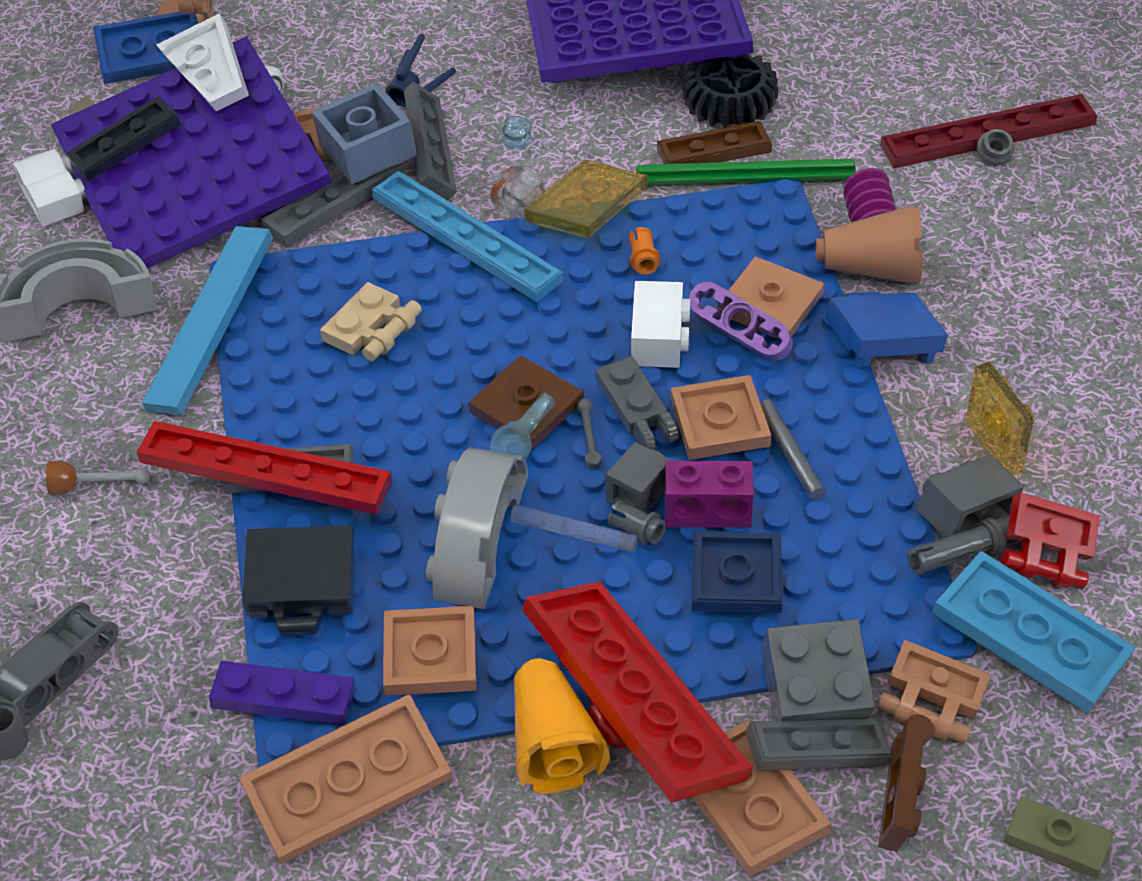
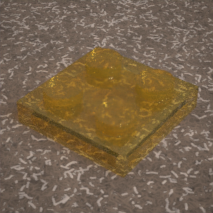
[965,361,1034,476]

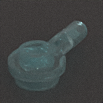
[490,392,556,459]

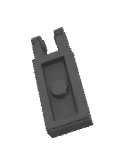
[595,356,679,449]

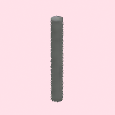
[760,400,825,500]

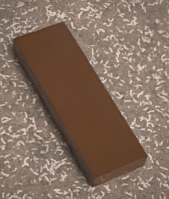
[657,121,772,164]

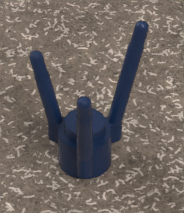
[385,34,456,107]

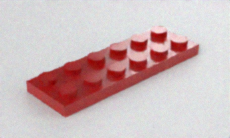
[522,581,753,803]

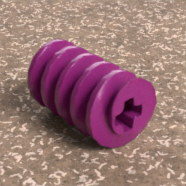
[843,168,897,222]

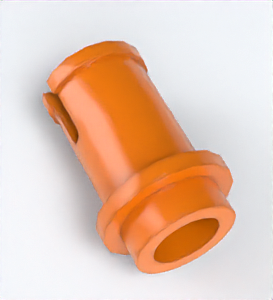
[628,227,661,275]

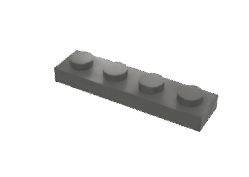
[404,82,457,200]
[262,164,402,248]

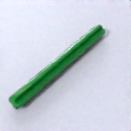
[636,159,856,186]

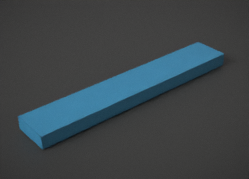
[372,170,563,302]
[142,226,273,416]

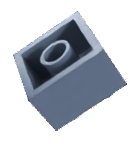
[312,83,417,184]

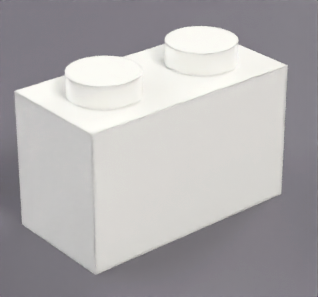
[631,281,690,368]

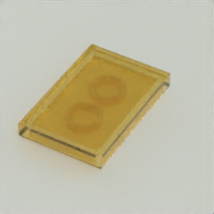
[524,160,648,238]

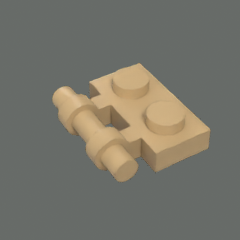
[320,282,422,361]

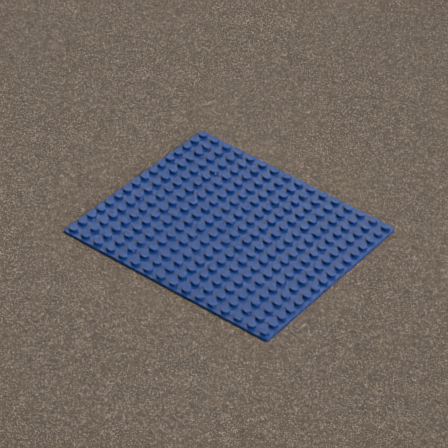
[210,179,977,767]

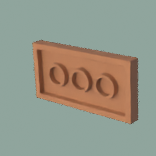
[238,694,452,865]

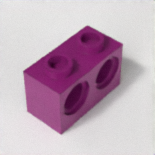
[665,461,754,528]

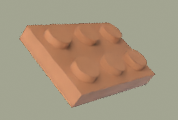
[692,719,831,877]

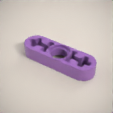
[689,282,793,361]

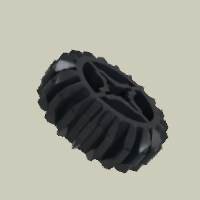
[682,54,779,128]

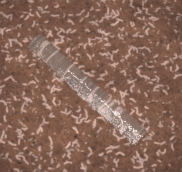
[511,504,638,553]

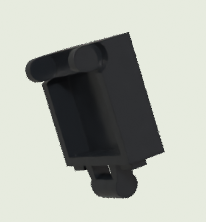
[242,525,355,635]

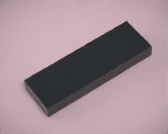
[66,96,181,182]

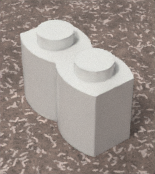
[13,149,87,227]

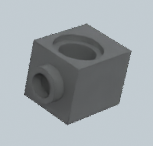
[606,442,671,513]

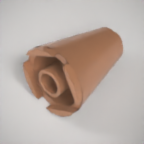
[816,206,923,284]

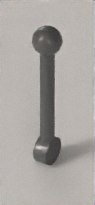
[577,398,602,469]

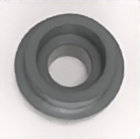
[977,129,1014,165]

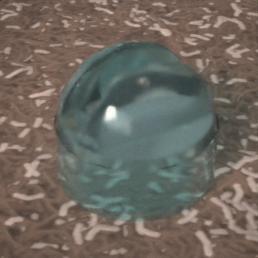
[502,116,532,148]

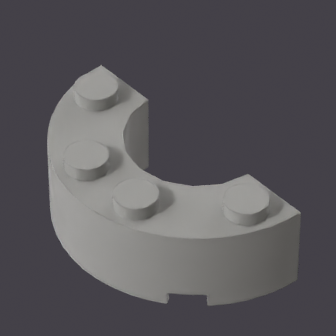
[0,239,158,343]
[426,447,528,609]

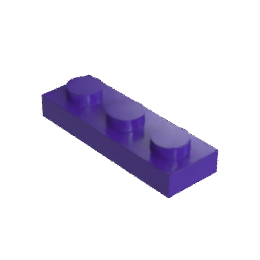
[209,661,356,726]

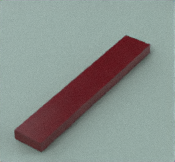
[880,94,1097,168]

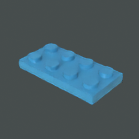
[932,551,1136,713]

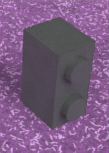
[916,454,1025,537]

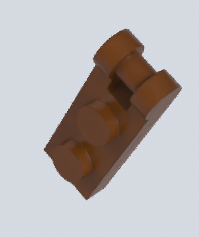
[878,714,934,852]

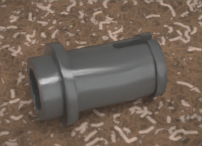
[608,500,666,545]

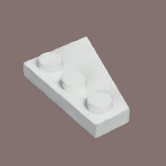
[157,13,249,111]

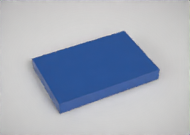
[93,12,198,84]

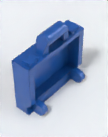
[825,292,948,368]

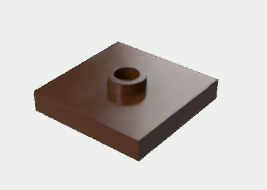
[468,355,584,450]

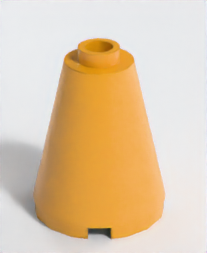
[514,658,610,794]

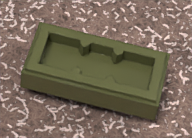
[1004,796,1114,879]

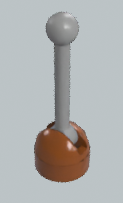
[46,461,151,495]

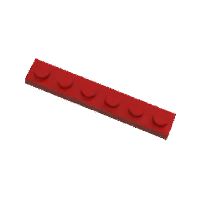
[137,421,392,515]

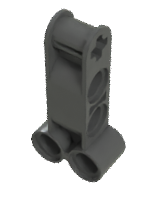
[0,602,118,760]

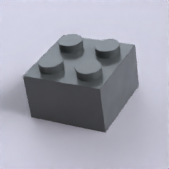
[761,619,875,721]

